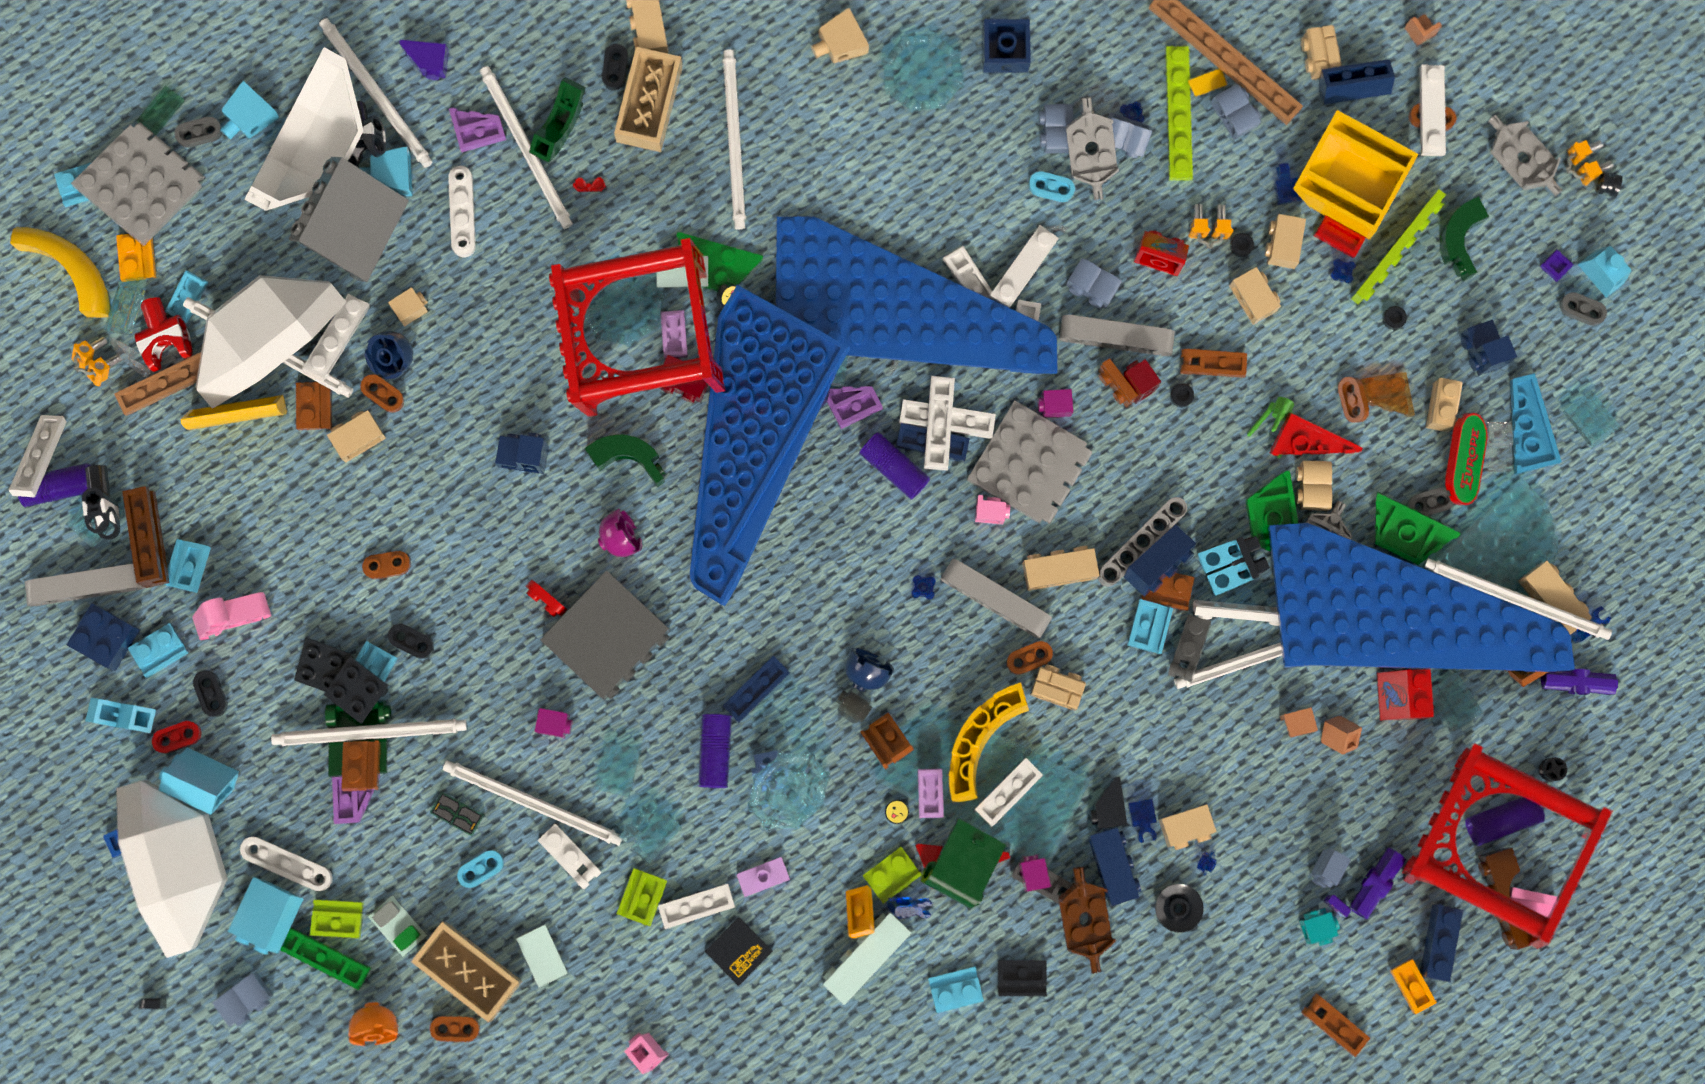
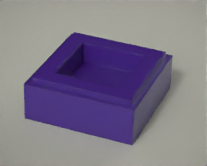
[1540,249,1574,282]
[1323,895,1351,917]

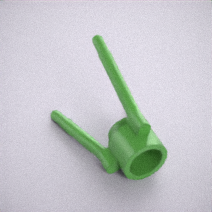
[1247,397,1295,458]

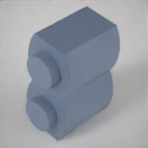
[1211,84,1261,140]
[1039,104,1073,154]
[1108,113,1154,158]
[1066,258,1122,309]
[1310,849,1351,888]
[212,972,273,1027]

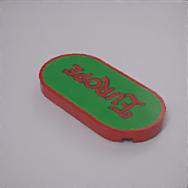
[1445,413,1488,505]

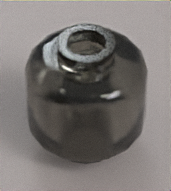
[836,688,873,724]

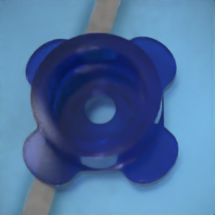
[1119,101,1145,123]
[1330,258,1356,284]
[911,575,936,600]
[1197,851,1217,876]

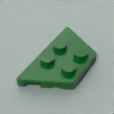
[677,232,763,291]
[1245,470,1299,552]
[1375,491,1461,565]

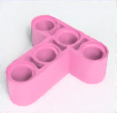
[192,592,271,640]

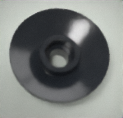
[1155,884,1204,933]

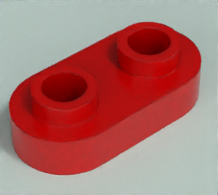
[525,579,567,618]
[152,721,201,754]

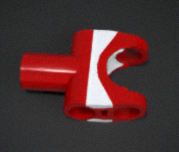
[135,297,193,372]

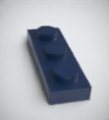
[896,423,970,462]
[722,656,790,723]

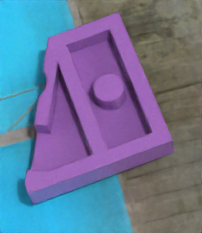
[449,108,506,152]
[827,386,883,429]
[332,774,381,824]

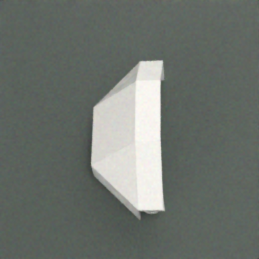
[245,47,364,211]
[195,275,346,409]
[117,780,228,958]

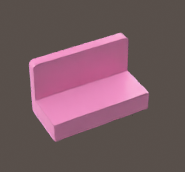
[1509,887,1557,917]

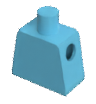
[220,81,279,140]
[359,147,413,196]
[1578,246,1631,298]

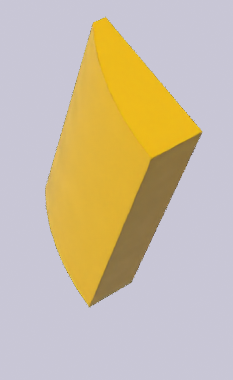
[180,395,287,430]

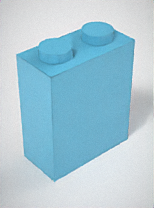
[159,747,239,815]
[228,877,303,955]

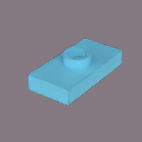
[165,270,208,323]

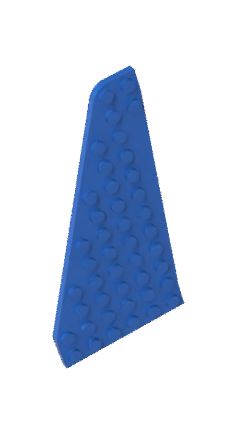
[776,216,1058,374]
[690,285,851,606]
[1268,523,1575,672]

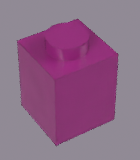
[1038,389,1073,418]
[534,708,573,739]
[1019,854,1051,892]

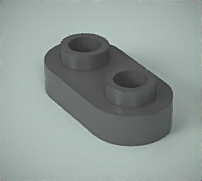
[174,117,222,148]
[1560,292,1607,326]
[1407,487,1454,516]

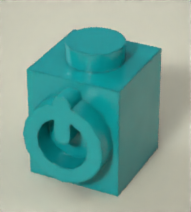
[1299,907,1340,946]

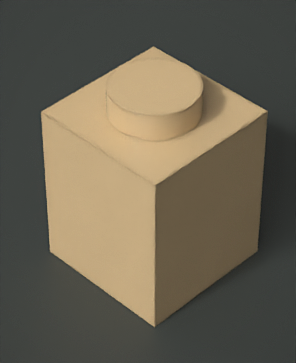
[388,287,428,327]

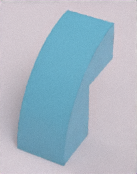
[85,698,156,733]

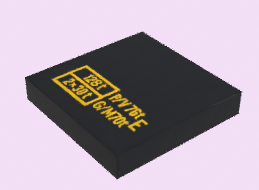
[704,917,773,986]

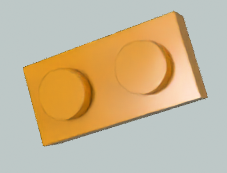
[846,885,875,939]
[1390,959,1437,1014]

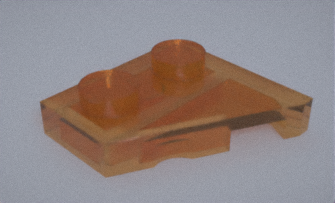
[1360,372,1415,418]

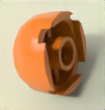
[348,1002,398,1046]

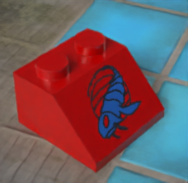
[1134,230,1189,277]
[1376,669,1434,721]

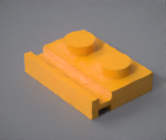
[116,234,157,282]

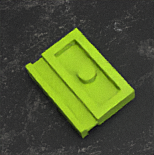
[862,847,922,904]
[617,868,668,927]
[310,900,364,938]

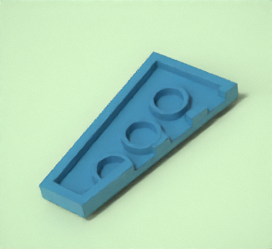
[1510,373,1562,475]

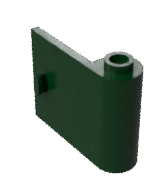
[325,700,391,777]
[921,818,1006,909]

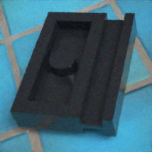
[997,960,1047,996]

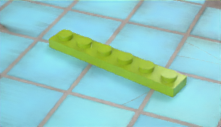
[1165,46,1193,180]
[1351,189,1446,304]

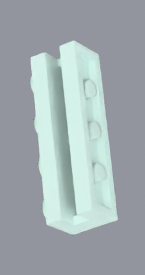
[823,913,911,1005]

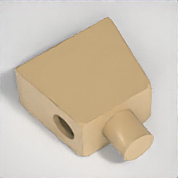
[811,8,869,63]

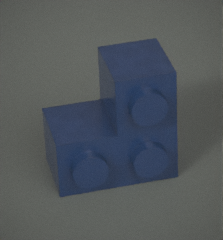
[1461,319,1517,376]
[495,432,549,474]

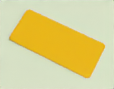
[1188,69,1227,96]

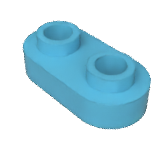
[1029,171,1075,202]
[457,851,504,888]

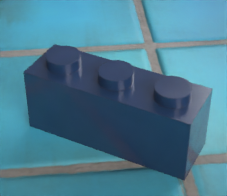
[1319,59,1395,105]
[1124,524,1196,596]
[1087,827,1141,906]
[1420,905,1463,982]

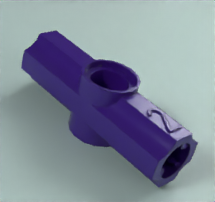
[1541,669,1618,695]
[1349,848,1406,919]

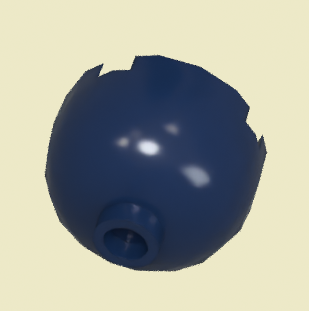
[364,331,413,379]
[845,648,894,692]

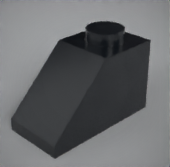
[1090,777,1128,829]

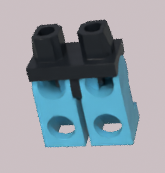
[1197,536,1270,597]

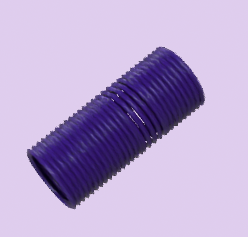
[859,432,930,500]
[18,463,91,508]
[698,714,732,788]
[1465,797,1545,846]

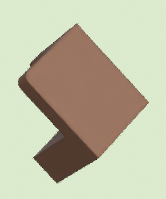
[1405,14,1442,46]
[1280,708,1318,738]
[1321,716,1362,754]

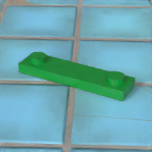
[280,927,371,990]

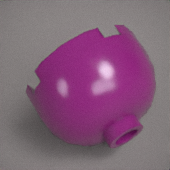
[598,509,643,557]

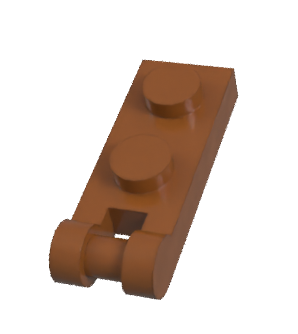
[1180,349,1247,378]
[1301,994,1370,1057]

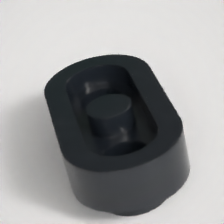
[602,44,628,91]
[388,624,434,659]
[193,670,228,717]

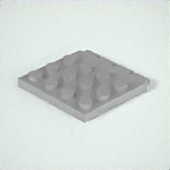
[71,122,204,246]
[967,401,1093,524]

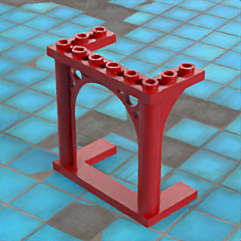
[549,238,725,417]
[1402,743,1613,949]

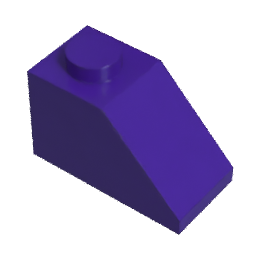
[399,40,449,80]

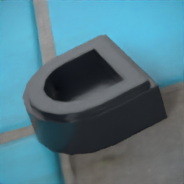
[138,998,167,1009]

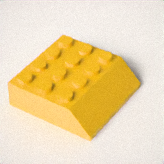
[1293,110,1419,240]

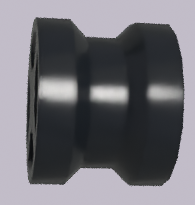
[1596,171,1623,198]
[1538,757,1568,782]

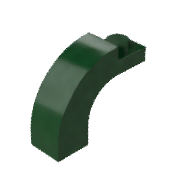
[529,77,586,163]
[1440,196,1489,282]
[584,434,666,487]

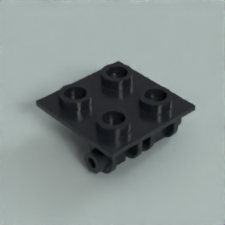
[294,637,353,692]
[324,656,389,724]

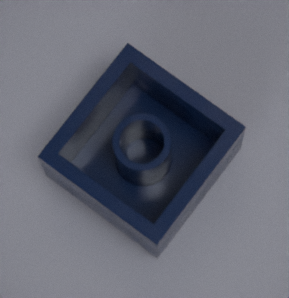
[982,19,1031,73]
[66,603,141,671]

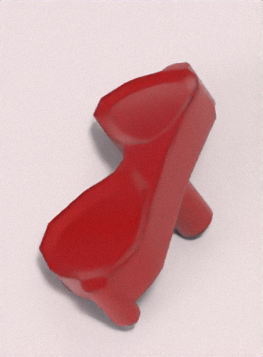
[573,177,606,192]

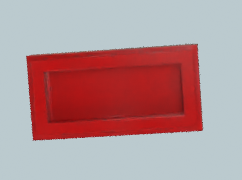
[1314,215,1366,259]

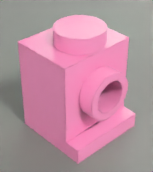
[975,495,1010,525]
[624,1032,669,1074]

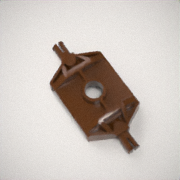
[1058,866,1116,973]

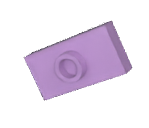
[661,310,688,359]
[918,769,944,818]
[736,857,790,897]

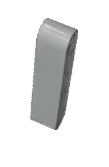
[1059,315,1175,356]
[1098,497,1187,587]
[940,559,1052,639]
[25,564,145,606]

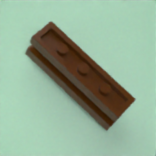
[122,486,170,588]

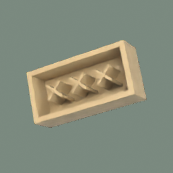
[614,47,683,152]
[411,922,523,1022]

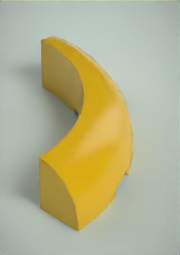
[10,227,111,318]
[949,682,1029,802]

